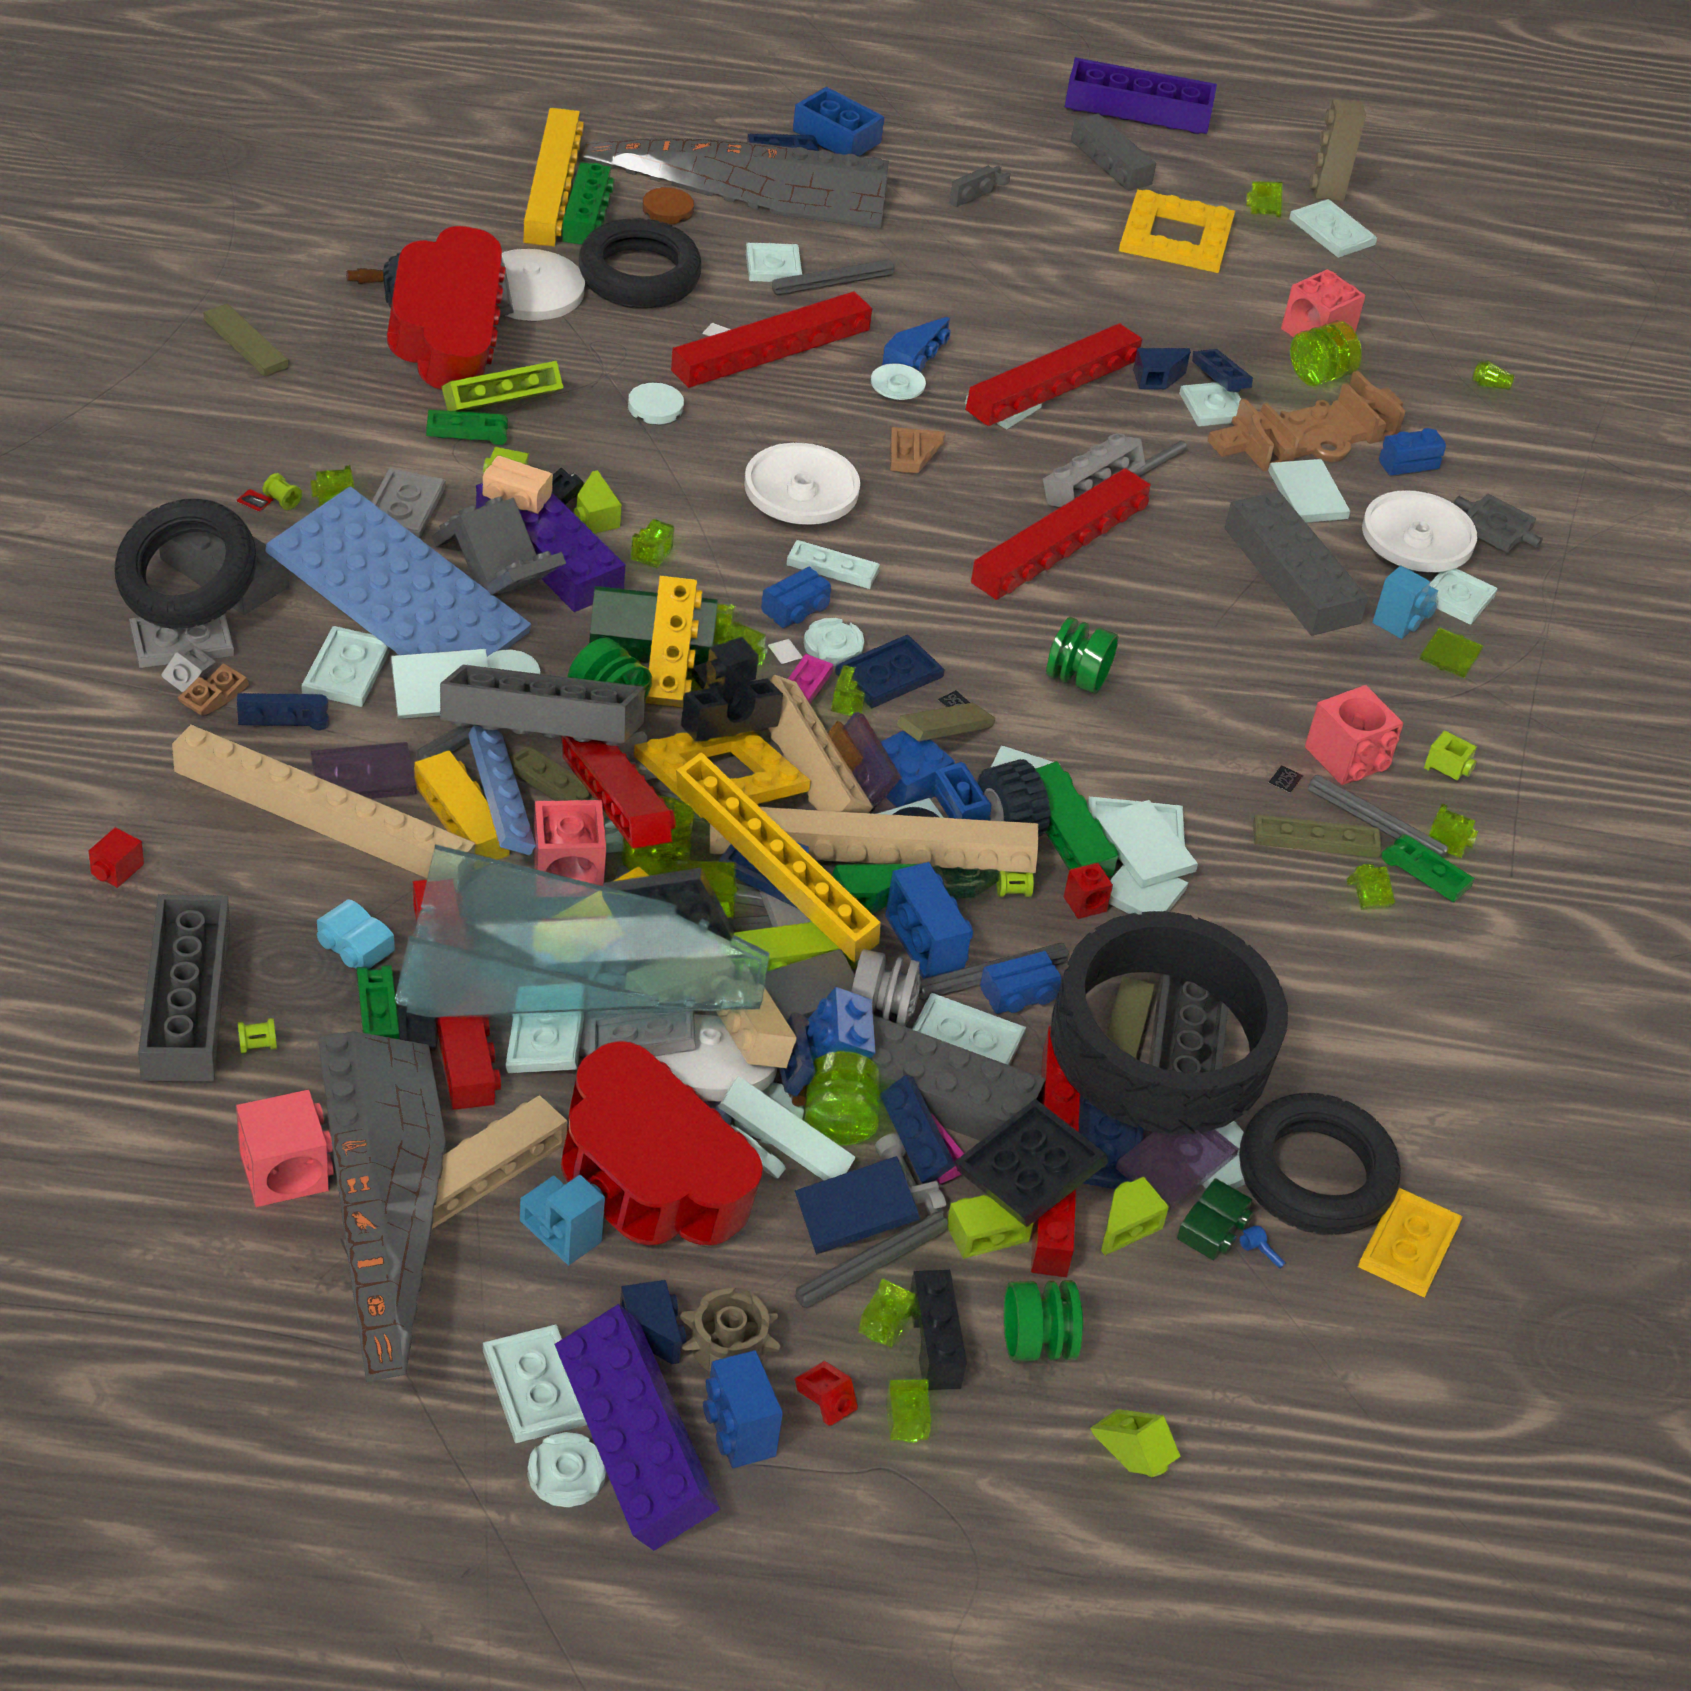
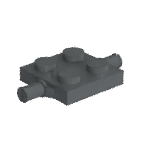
[1454,494,1543,553]

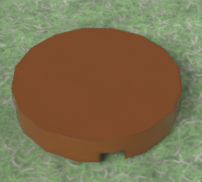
[643,187,694,224]

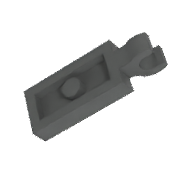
[949,165,1011,207]

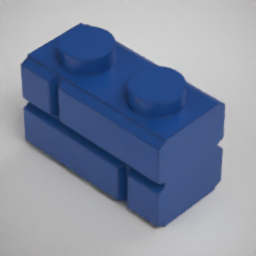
[1379,428,1446,476]
[761,566,831,628]
[935,762,991,821]
[980,951,1061,1014]

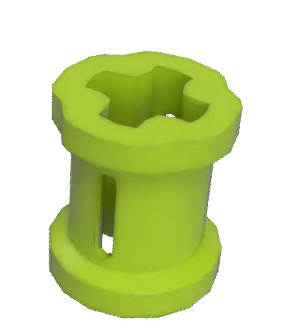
[262,473,302,510]
[996,870,1034,897]
[237,1018,277,1054]

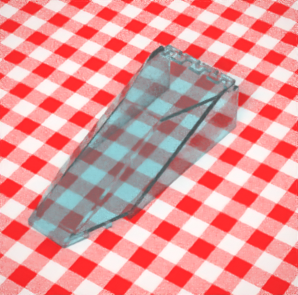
[395,844,770,1017]

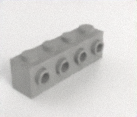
[1043,433,1145,507]

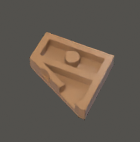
[890,427,945,473]

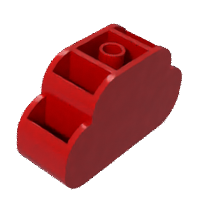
[387,226,506,390]
[561,1041,763,1246]

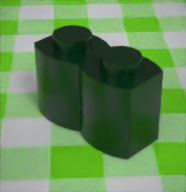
[1176,1178,1254,1261]

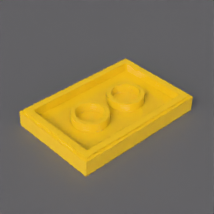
[1358,1188,1463,1298]

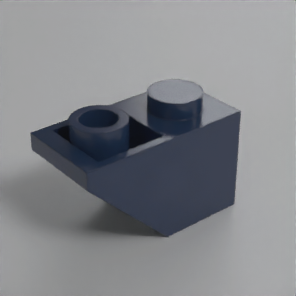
[1133,348,1191,389]
[620,1280,686,1364]

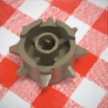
[680,1287,780,1375]

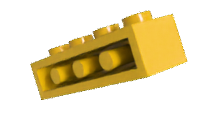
[646,576,703,707]

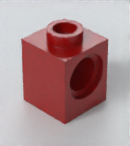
[1063,863,1113,919]

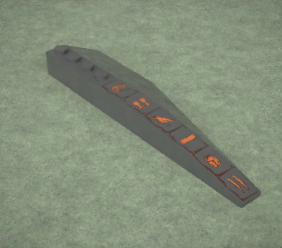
[582,138,889,229]
[318,1031,447,1382]

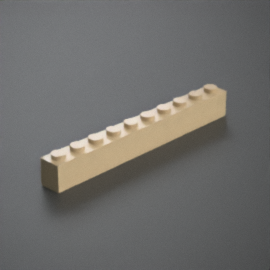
[172,725,475,890]
[710,807,1038,873]

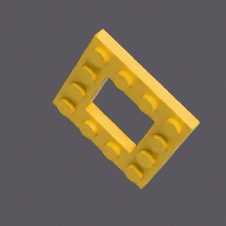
[1119,189,1235,273]
[633,731,811,818]

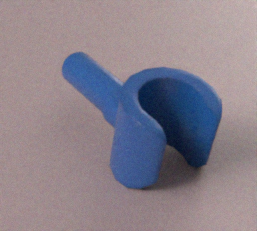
[1239,1226,1286,1269]

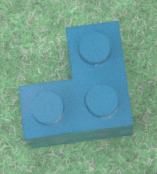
[1372,565,1439,639]
[520,1175,605,1266]

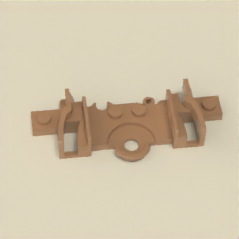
[1208,371,1405,471]

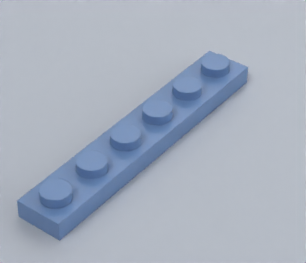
[468,725,536,855]

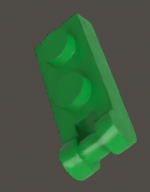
[426,409,508,445]
[1382,834,1475,902]
[356,965,399,1039]

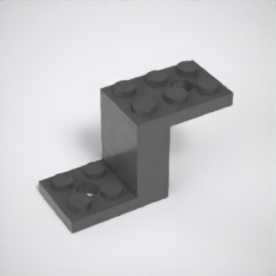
[432,496,566,597]

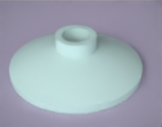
[871,364,926,400]

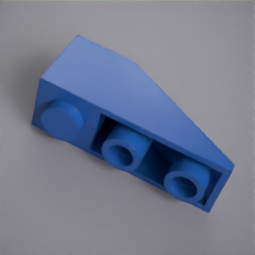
[882,317,951,372]

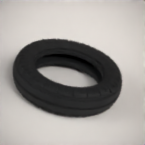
[579,218,701,308]
[115,498,257,629]
[1239,1093,1401,1235]

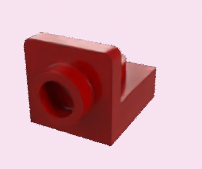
[794,1361,858,1426]

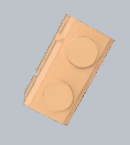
[483,455,553,514]

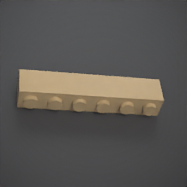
[768,675,873,813]
[432,1095,567,1229]

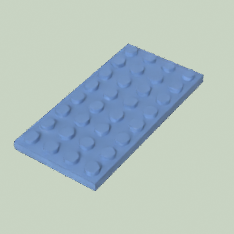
[265,486,532,657]

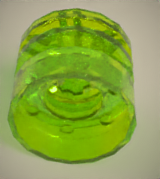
[1290,320,1362,386]
[621,795,695,876]
[804,1051,881,1145]

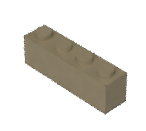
[1309,99,1366,201]

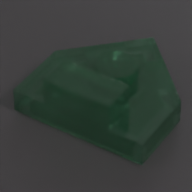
[932,865,1000,899]

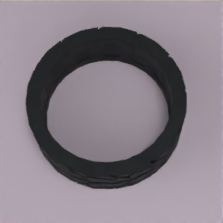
[1050,911,1288,1135]

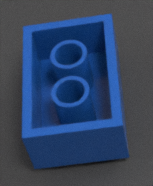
[793,87,884,156]
[885,862,973,979]

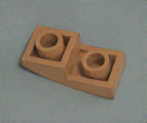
[178,663,249,716]

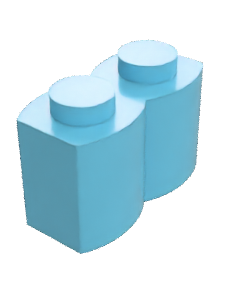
[317,899,395,970]

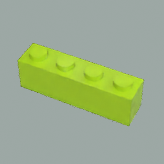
[441,361,563,412]
[719,922,859,984]

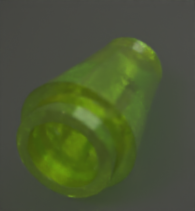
[1472,360,1514,390]

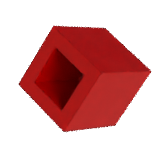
[88,827,144,888]

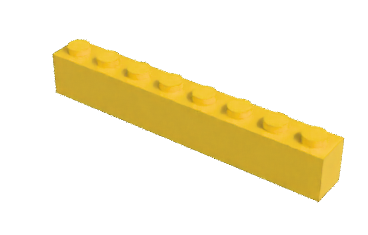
[523,108,584,247]
[676,752,881,963]

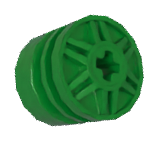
[1046,617,1119,694]
[568,637,652,700]
[1003,1280,1083,1362]

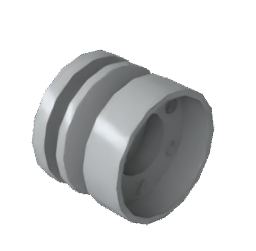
[851,949,921,1027]

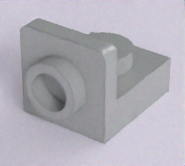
[162,643,216,692]

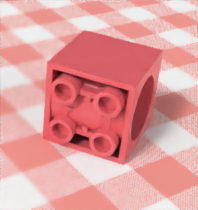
[1281,269,1366,355]
[1305,685,1404,785]
[533,800,606,895]
[236,1090,334,1207]

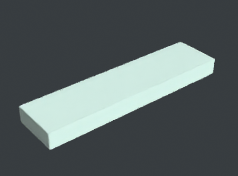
[718,1076,855,1180]

